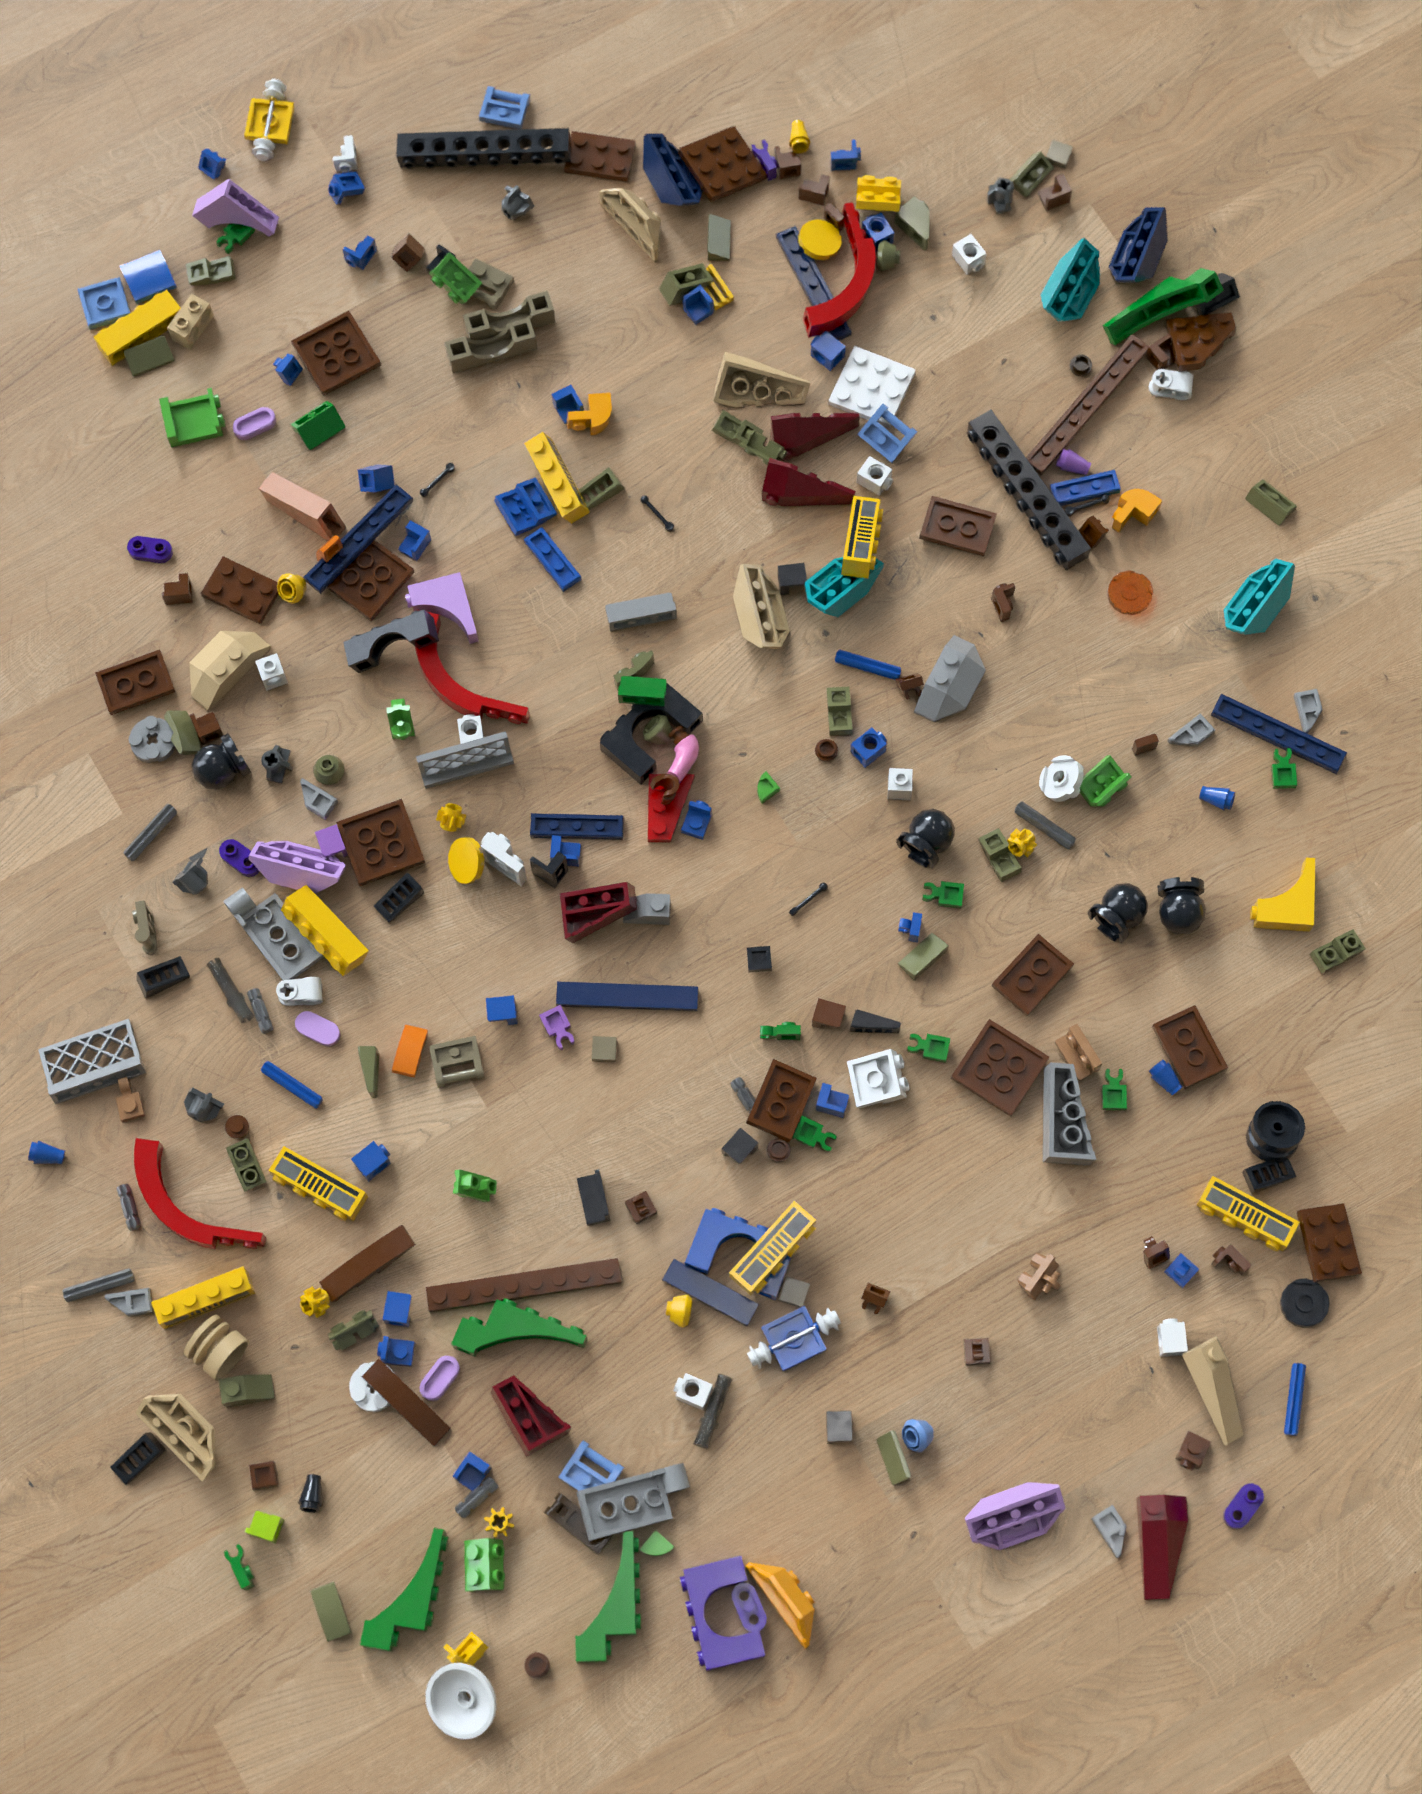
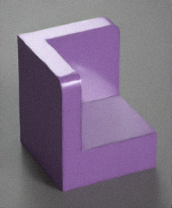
[315,824,348,858]

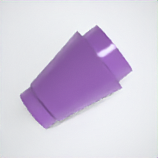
[1056,449,1091,475]

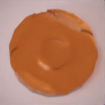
[1107,570,1153,615]

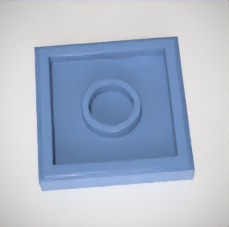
[78,277,130,330]

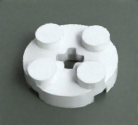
[1039,755,1084,802]
[349,1362,392,1412]

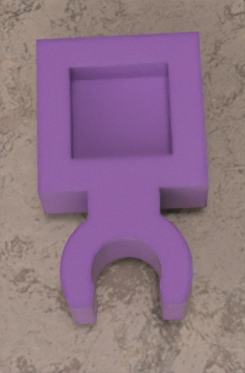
[539,1005,574,1050]

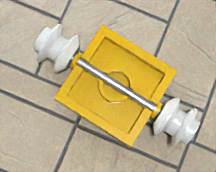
[244,79,295,161]

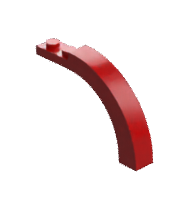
[803,202,876,338]
[415,609,530,724]
[134,1138,266,1249]

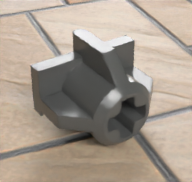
[987,177,1014,214]
[501,185,534,220]
[261,745,293,784]
[172,857,208,895]
[184,1088,224,1122]

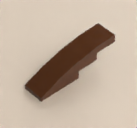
[319,1225,416,1302]
[361,1358,451,1447]

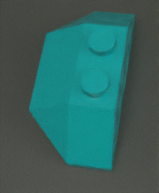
[1040,238,1100,322]
[805,557,884,617]
[1224,559,1295,635]

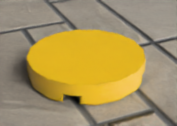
[798,219,842,260]
[448,837,485,884]

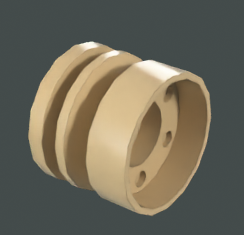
[183,1314,249,1381]

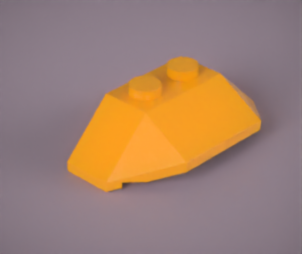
[745,1562,815,1650]

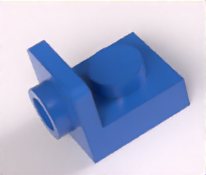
[830,140,861,171]
[328,171,365,205]
[342,235,377,270]
[681,801,712,840]
[377,1336,415,1367]

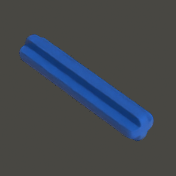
[835,650,901,680]
[261,1061,323,1109]
[1284,1363,1306,1436]

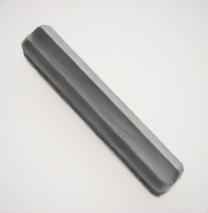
[1014,801,1076,849]
[124,804,177,861]
[63,1268,134,1302]

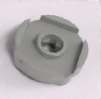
[128,716,175,763]

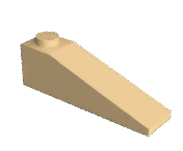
[713,352,811,407]
[1182,1336,1243,1445]

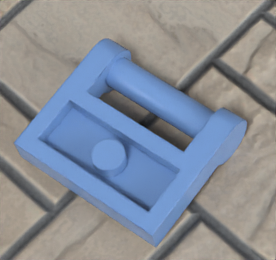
[479,86,531,129]
[857,403,917,463]
[559,1440,624,1491]

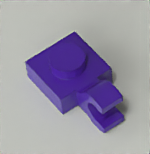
[752,140,778,181]

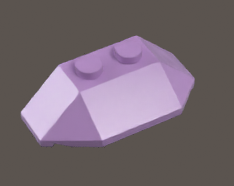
[249,841,346,894]
[965,1482,1065,1550]

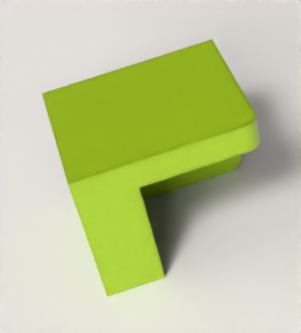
[245,1511,284,1544]

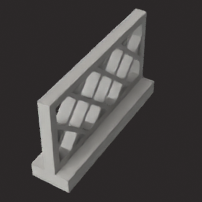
[416,731,514,789]
[38,1019,146,1104]

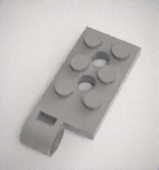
[223,888,324,980]
[576,1463,690,1541]

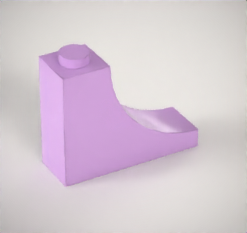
[192,179,279,236]
[405,572,479,644]

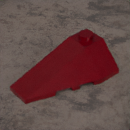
[771,413,859,461]
[762,458,856,507]
[1136,1495,1188,1600]

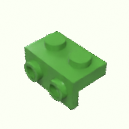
[1080,755,1132,807]
[464,1538,505,1592]

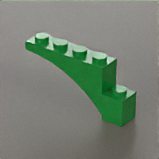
[1102,268,1224,345]
[451,1298,588,1357]
[360,1528,449,1652]
[575,1531,641,1663]

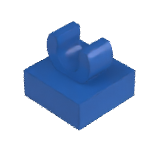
[198,148,226,180]
[273,353,303,386]
[898,912,922,943]
[1164,1253,1199,1288]

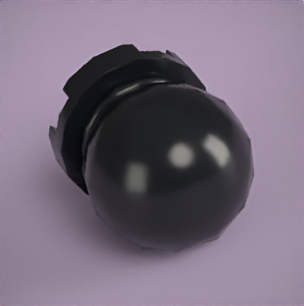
[192,733,251,790]
[896,809,955,869]
[1157,877,1206,934]
[1087,883,1148,943]

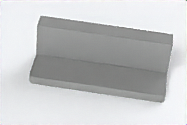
[605,593,677,631]

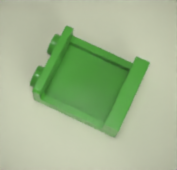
[159,388,225,448]

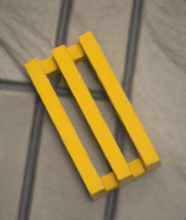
[704,263,734,311]

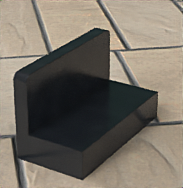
[1196,273,1240,315]
[529,851,568,889]
[577,1169,611,1226]

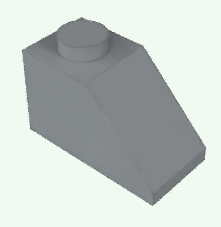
[623,893,671,925]

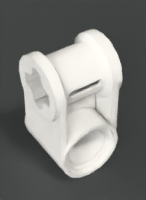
[1149,369,1193,400]
[276,977,323,1006]

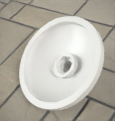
[426,1663,496,1739]

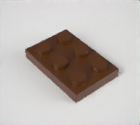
[564,131,636,182]
[919,496,997,556]
[201,556,279,625]
[95,649,176,715]
[992,934,1074,1016]
[1152,1005,1228,1089]
[746,1059,817,1142]
[1297,1203,1362,1282]

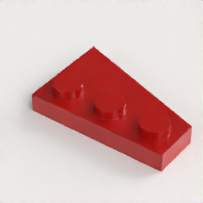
[648,774,695,843]

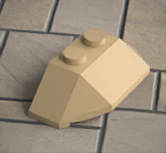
[599,188,661,262]
[733,564,790,649]
[189,631,271,711]
[135,1394,215,1482]

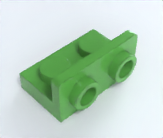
[429,253,482,304]

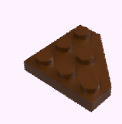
[1166,312,1236,372]

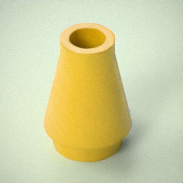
[789,120,811,153]

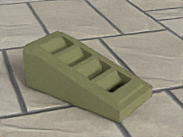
[579,467,625,510]
[358,1046,379,1098]

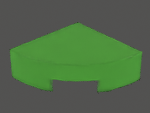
[757,771,780,804]
[639,1530,674,1556]

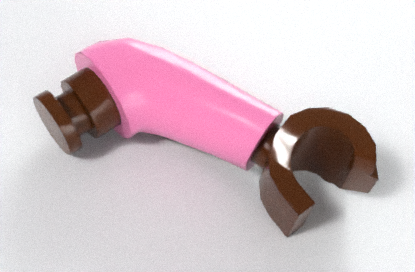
[650,726,699,806]

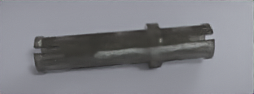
[207,958,254,1023]
[693,1374,733,1449]

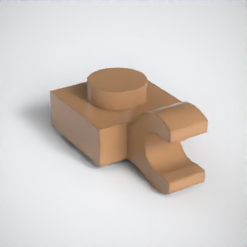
[115,1077,145,1122]

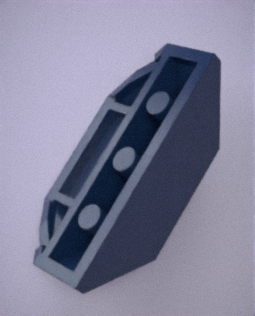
[643,133,702,206]
[1109,207,1168,283]

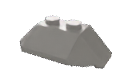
[914,635,986,722]

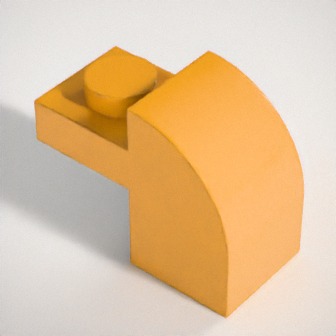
[567,393,612,436]
[1112,489,1162,532]

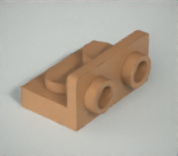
[1055,1024,1102,1081]

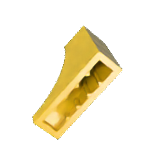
[1250,857,1315,932]

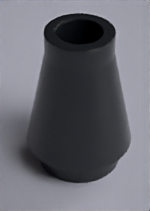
[298,1474,323,1513]

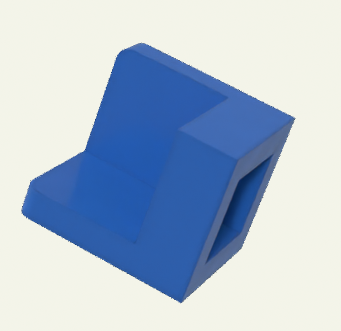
[683,285,714,325]
[552,385,584,424]
[358,465,395,492]
[399,520,431,561]
[550,835,581,867]
[486,995,518,1025]
[816,1083,849,1118]
[382,1291,412,1327]
[453,1451,491,1491]

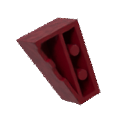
[560,882,637,943]
[490,1375,571,1457]

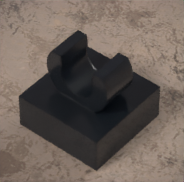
[747,946,772,973]

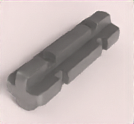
[247,988,273,1033]
[731,1077,756,1114]
[117,1184,141,1231]
[454,1477,498,1518]

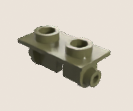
[739,429,787,465]
[328,1310,380,1351]

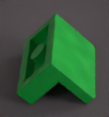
[290,401,346,450]
[618,676,667,706]

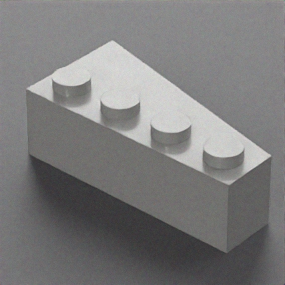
[1043,1063,1096,1166]

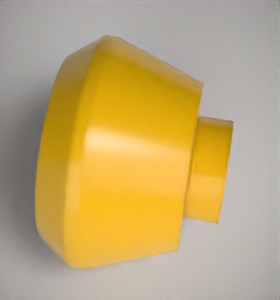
[277,573,307,604]
[666,1295,693,1328]

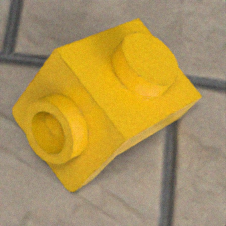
[443,1631,489,1666]

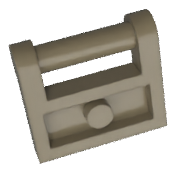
[468,258,514,310]
[132,900,158,955]
[429,1036,485,1088]

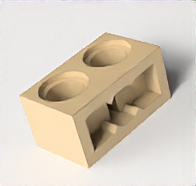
[167,294,214,350]

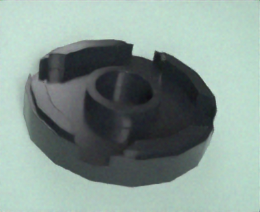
[1280,1278,1330,1328]

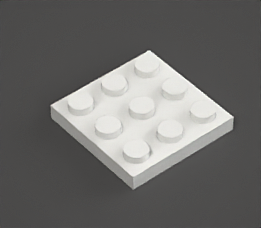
[828,346,915,428]

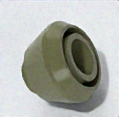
[877,241,900,271]
[643,715,672,745]
[313,755,345,785]

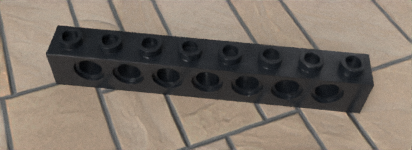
[396,128,572,169]
[967,410,1091,570]

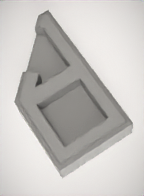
[1294,689,1323,734]
[1168,714,1215,746]
[300,778,338,820]
[105,1288,153,1317]
[1091,1505,1126,1558]

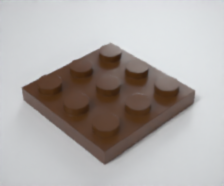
[678,126,767,202]
[291,311,381,396]
[327,540,415,622]
[336,799,425,886]
[951,1019,1049,1117]

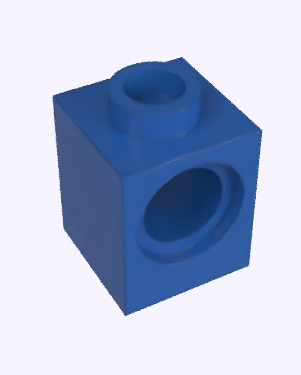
[862,212,894,252]
[811,331,846,371]
[850,727,887,768]
[351,1141,391,1182]

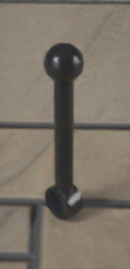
[420,463,455,497]
[640,495,674,532]
[1065,495,1110,516]
[789,883,828,916]

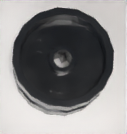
[1246,1101,1306,1163]

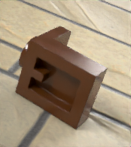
[991,583,1016,622]
[1211,1244,1251,1275]
[1175,1431,1211,1471]

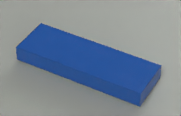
[1050,470,1121,506]
[524,527,582,592]

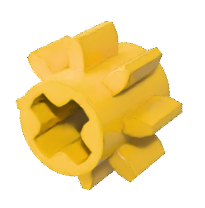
[436,803,466,832]
[1007,828,1037,857]
[300,1286,330,1318]
[484,1507,515,1538]

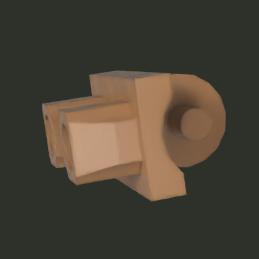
[1017,1253,1061,1301]

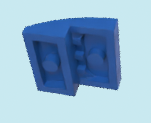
[120,250,177,304]
[494,477,557,536]

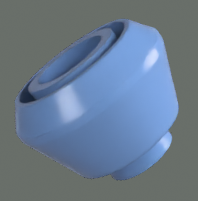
[902,1419,934,1452]

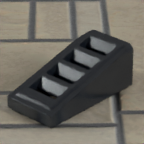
[374,872,424,923]
[136,956,190,998]
[850,1009,901,1033]
[1242,1159,1297,1194]
[110,1432,166,1485]

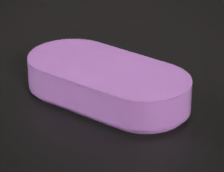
[233,407,276,440]
[295,1011,340,1046]
[420,1356,460,1401]

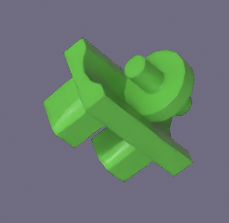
[386,699,415,740]
[453,1169,497,1202]

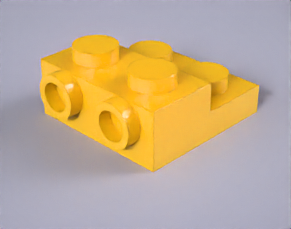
[856,175,901,212]

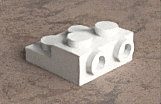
[481,832,527,886]
[847,1049,909,1108]

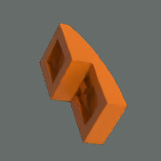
[316,535,343,562]
[392,1024,428,1078]

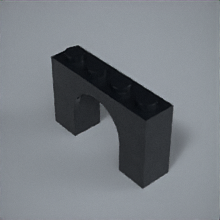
[600,683,703,785]

